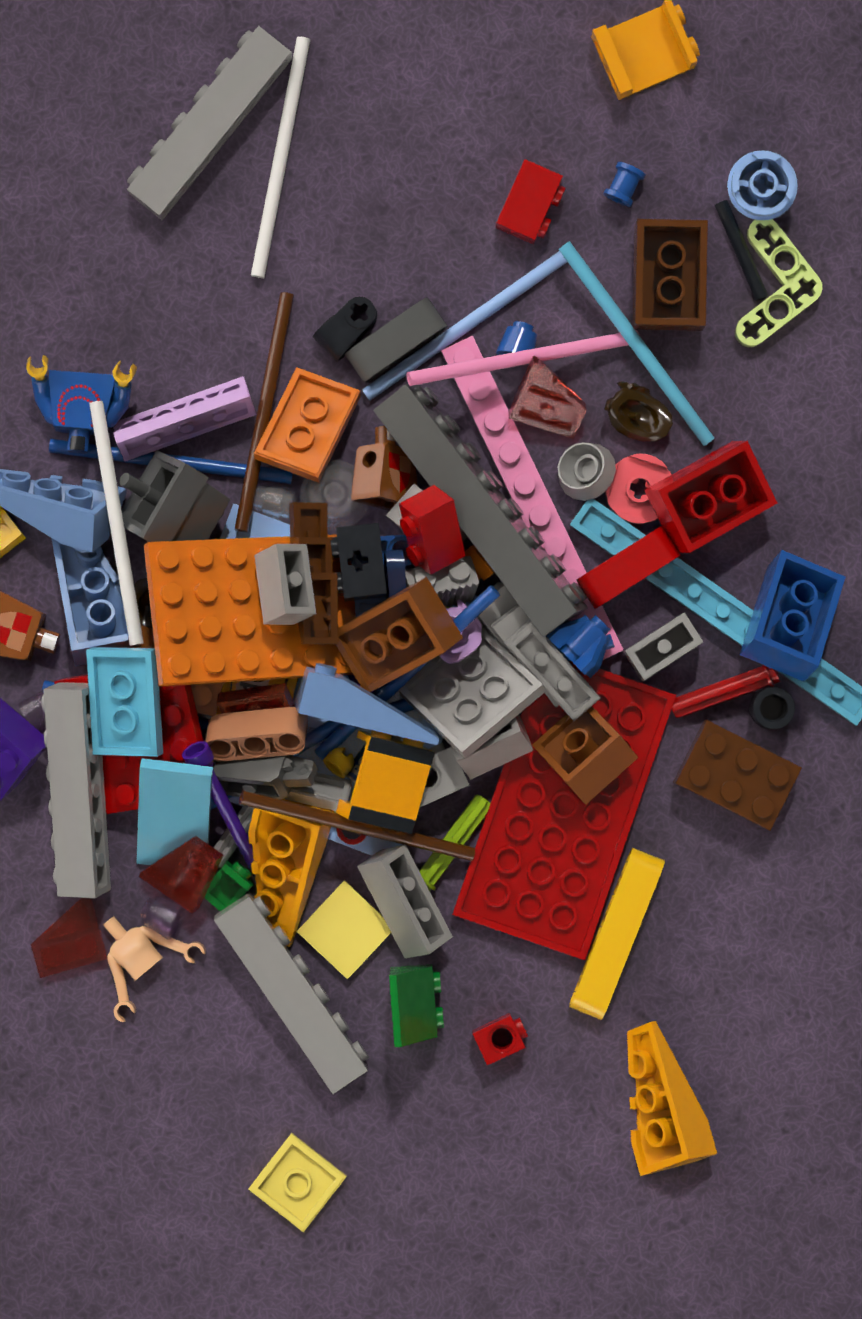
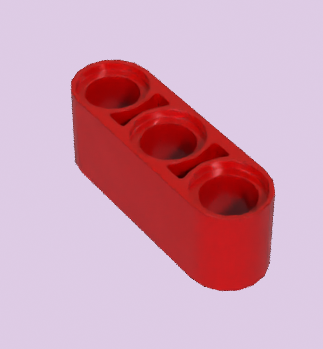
[576,526,681,609]

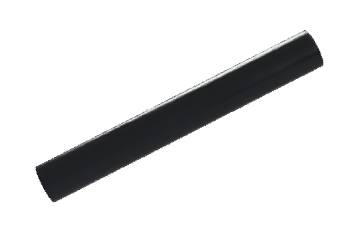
[714,200,768,301]

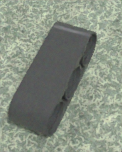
[345,297,448,383]

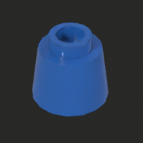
[496,321,537,365]

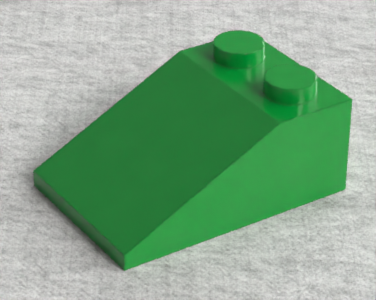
[389,964,444,1047]

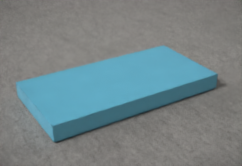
[136,758,213,872]

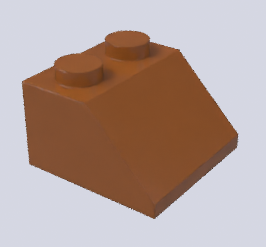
[532,706,638,804]

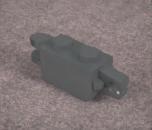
[212,755,318,800]

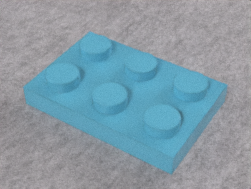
[86,647,163,757]

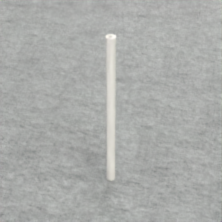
[251,37,310,279]
[89,401,144,646]

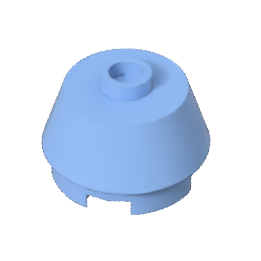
[727,150,798,220]

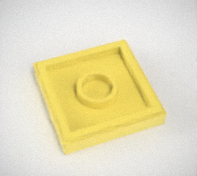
[296,880,391,979]
[248,1133,347,1232]

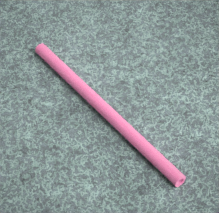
[407,330,639,386]

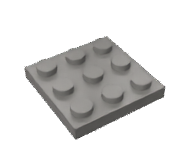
[398,627,546,759]

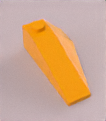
[248,799,335,947]

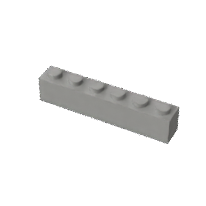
[127,25,293,220]
[41,682,111,898]
[214,892,369,1094]

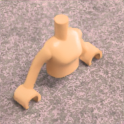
[103,916,206,1022]

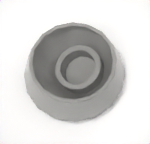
[557,442,616,501]

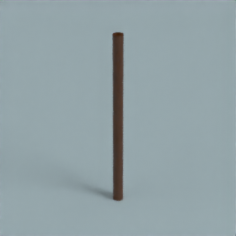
[234,292,294,532]
[239,790,475,861]

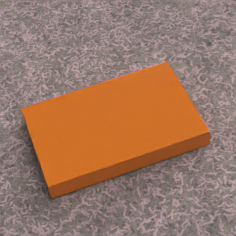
[254,367,361,483]

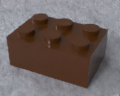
[633,219,708,331]
[673,720,802,831]

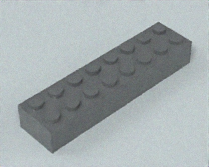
[373,384,588,637]

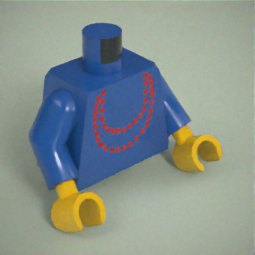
[26,355,137,453]

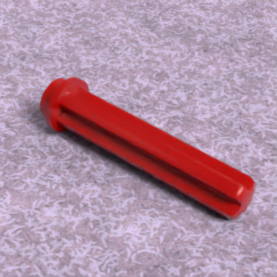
[672,665,781,718]

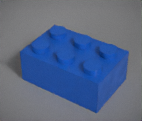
[740,550,846,682]

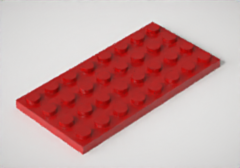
[452,661,676,960]

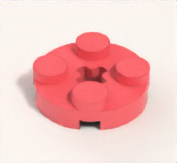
[605,454,671,524]

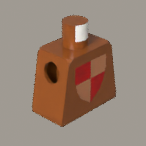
[351,426,418,511]
[0,590,60,661]

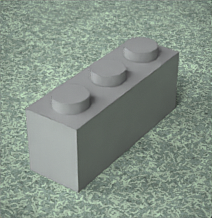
[357,845,453,958]

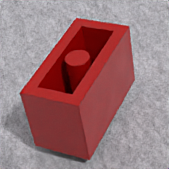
[496,159,566,245]
[399,485,465,575]

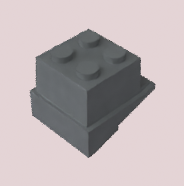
[119,450,231,542]

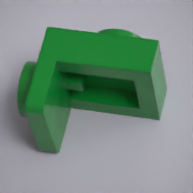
[199,861,254,911]

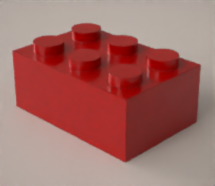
[644,441,778,553]

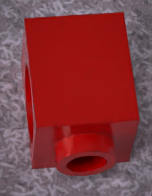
[472,1013,529,1065]

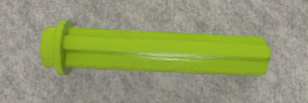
[419,794,490,891]

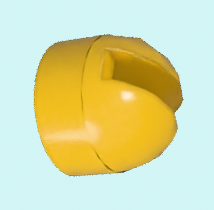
[323,747,354,778]

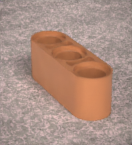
[205,707,308,761]

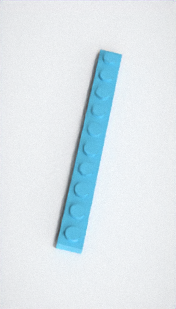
[569,499,862,726]

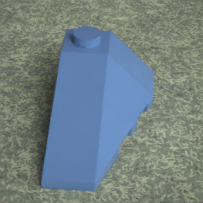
[0,469,126,553]
[51,538,132,666]
[294,663,439,745]

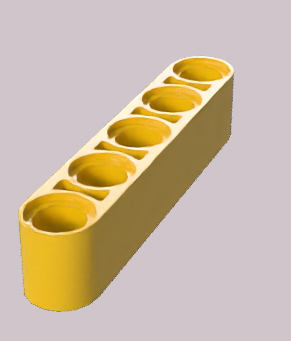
[569,847,665,1020]

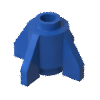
[546,615,611,678]

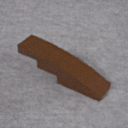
[289,502,338,644]

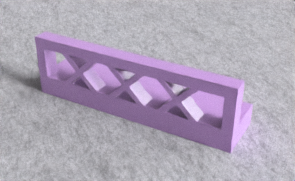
[113,376,257,461]

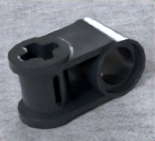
[313,296,377,362]

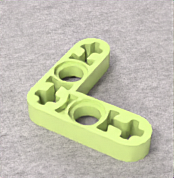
[735,219,823,347]

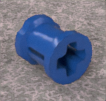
[603,162,646,207]

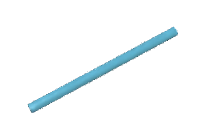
[558,241,715,446]

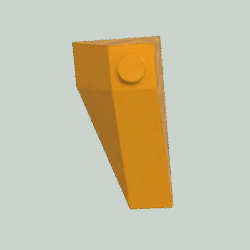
[627,1021,717,1176]

